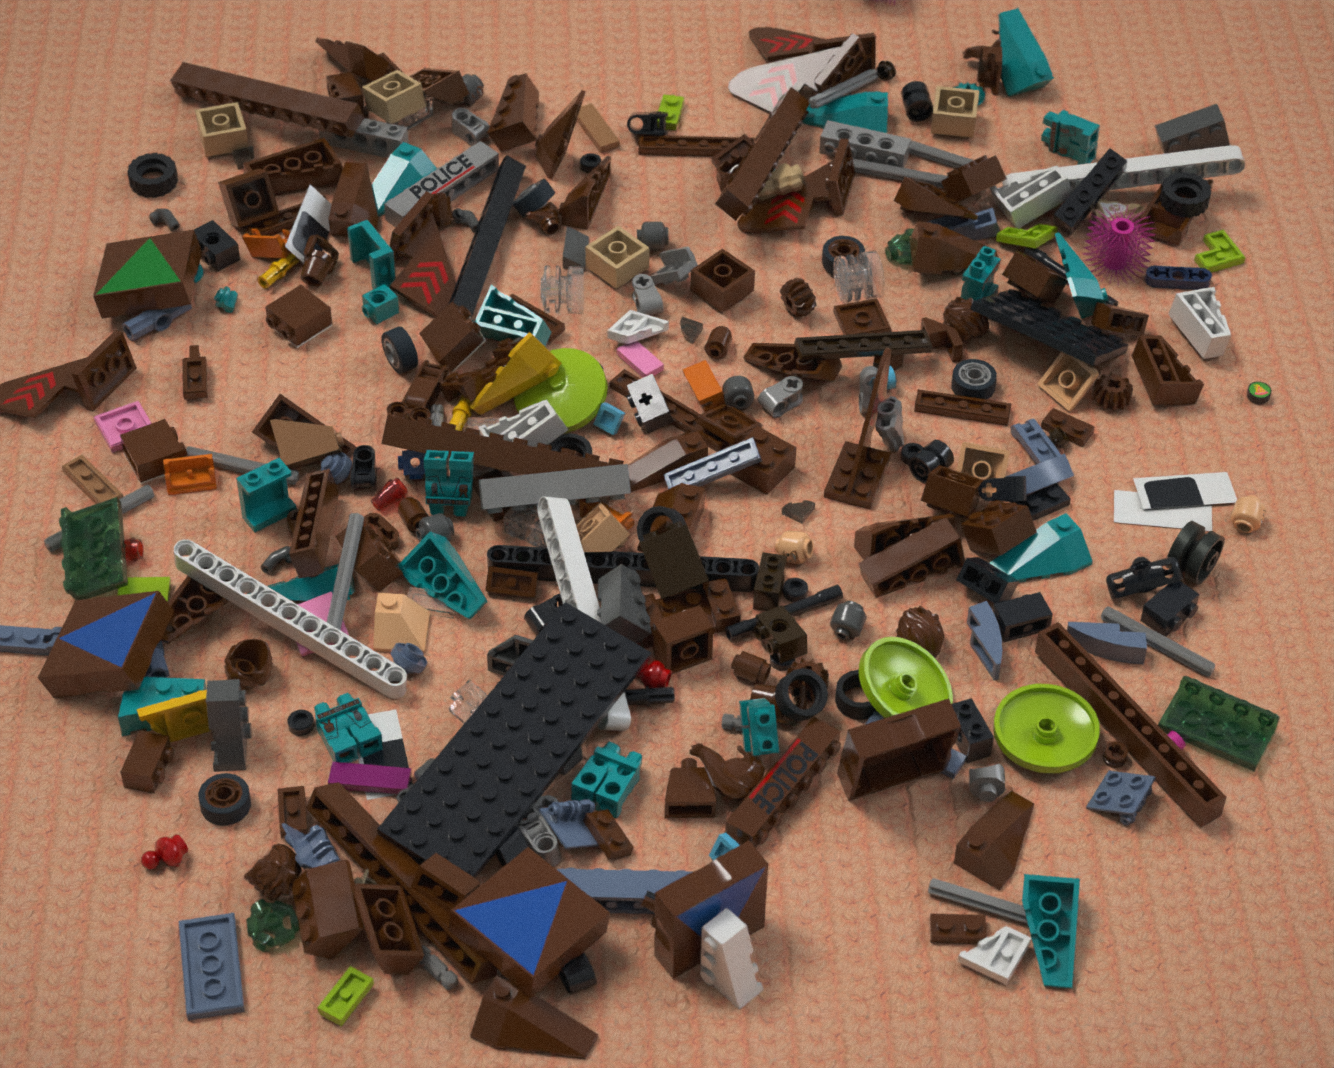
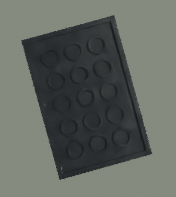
[970,289,1128,366]

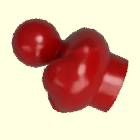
[637,660,672,688]
[141,834,188,869]

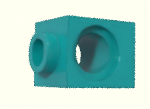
[361,284,399,325]

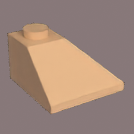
[1037,352,1099,412]
[957,442,1010,496]
[576,502,630,552]
[373,593,430,654]

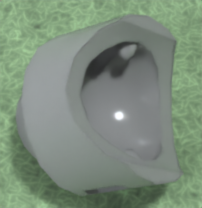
[969,764,1005,802]

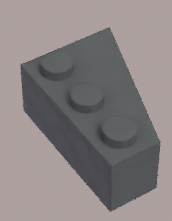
[1155,104,1230,154]
[597,564,652,644]
[206,679,252,772]

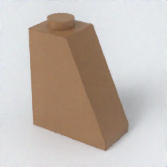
[270,419,344,469]

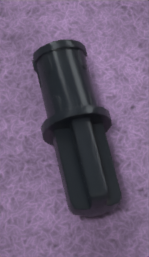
[624,686,675,707]

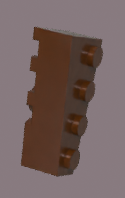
[487,73,539,152]
[243,137,342,193]
[858,517,965,598]

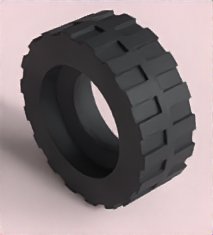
[127,153,178,198]
[1160,172,1211,218]

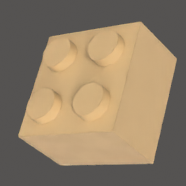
[362,70,426,124]
[931,86,979,138]
[195,102,249,157]
[585,226,649,289]

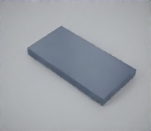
[178,913,245,1020]

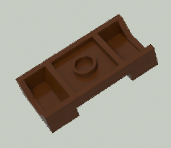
[1138,179,1214,245]
[439,337,523,402]
[641,578,741,649]

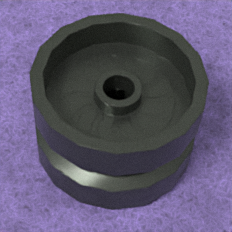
[1166,520,1225,585]

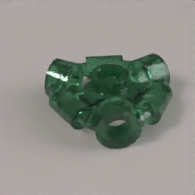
[885,228,914,265]
[246,899,300,952]

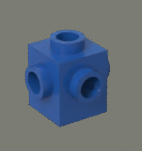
[398,450,425,479]

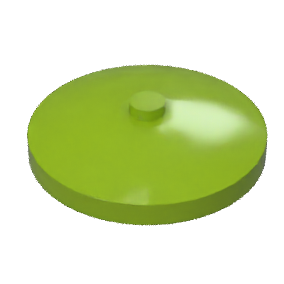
[514,348,608,434]
[859,637,953,718]
[993,684,1100,773]

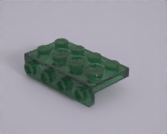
[59,497,128,600]
[1158,676,1280,772]

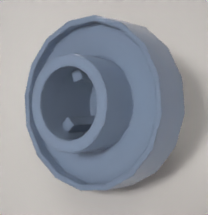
[321,452,352,485]
[390,643,428,674]

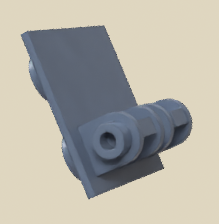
[1086,770,1156,825]
[539,799,599,849]
[282,823,340,869]

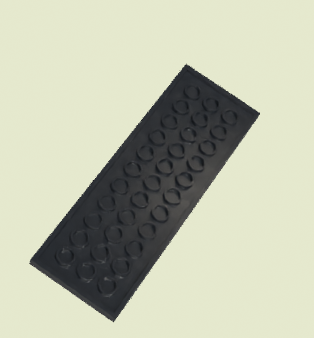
[377,602,651,878]

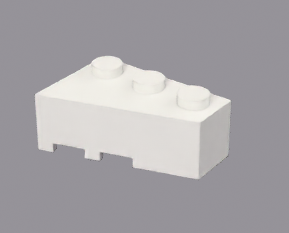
[990,166,1073,229]
[1169,287,1231,359]
[478,399,568,447]
[700,908,763,1009]

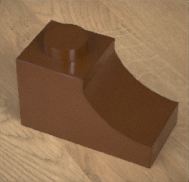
[1091,302,1149,336]

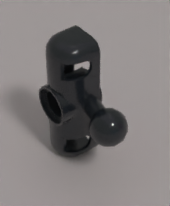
[1106,557,1183,599]

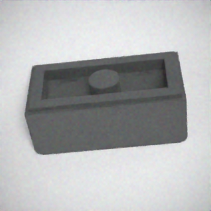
[563,227,589,270]

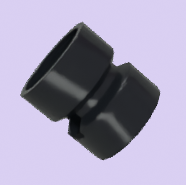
[901,81,933,122]
[908,440,954,484]

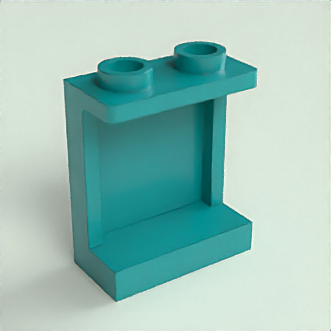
[347,220,396,289]
[236,457,297,533]

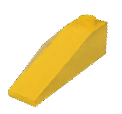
[470,332,562,415]

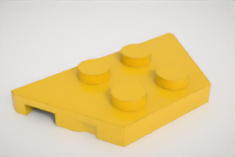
[137,690,212,742]

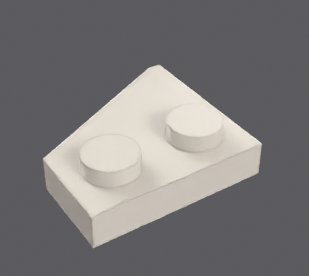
[607,310,669,344]
[958,926,1031,985]

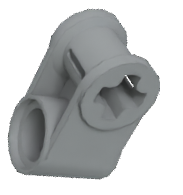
[452,108,490,146]
[632,274,664,315]
[859,366,878,414]
[758,376,803,418]
[518,814,561,867]

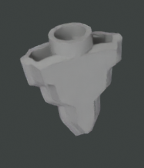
[875,396,904,452]

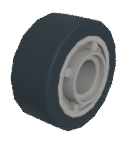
[512,179,556,218]
[381,326,418,374]
[951,359,997,400]

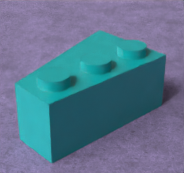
[475,284,551,346]
[118,677,207,737]

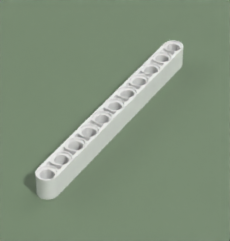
[1002,145,1245,191]
[537,496,631,731]
[174,539,407,699]

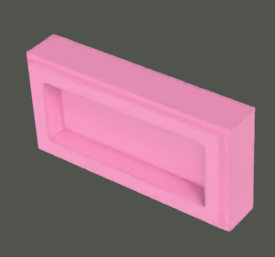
[617,341,664,378]

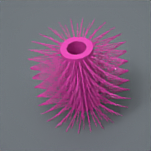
[1083,204,1156,285]

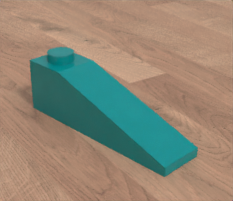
[998,8,1054,97]
[803,91,888,133]
[371,142,437,217]
[1055,232,1109,319]
[989,513,1093,583]
[398,531,488,619]
[247,563,355,601]
[1022,874,1080,989]

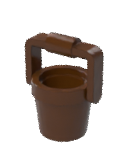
[301,235,339,287]
[750,683,808,726]

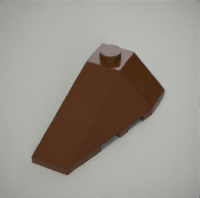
[252,394,357,461]

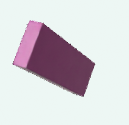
[328,762,412,794]

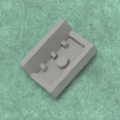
[650,246,698,285]

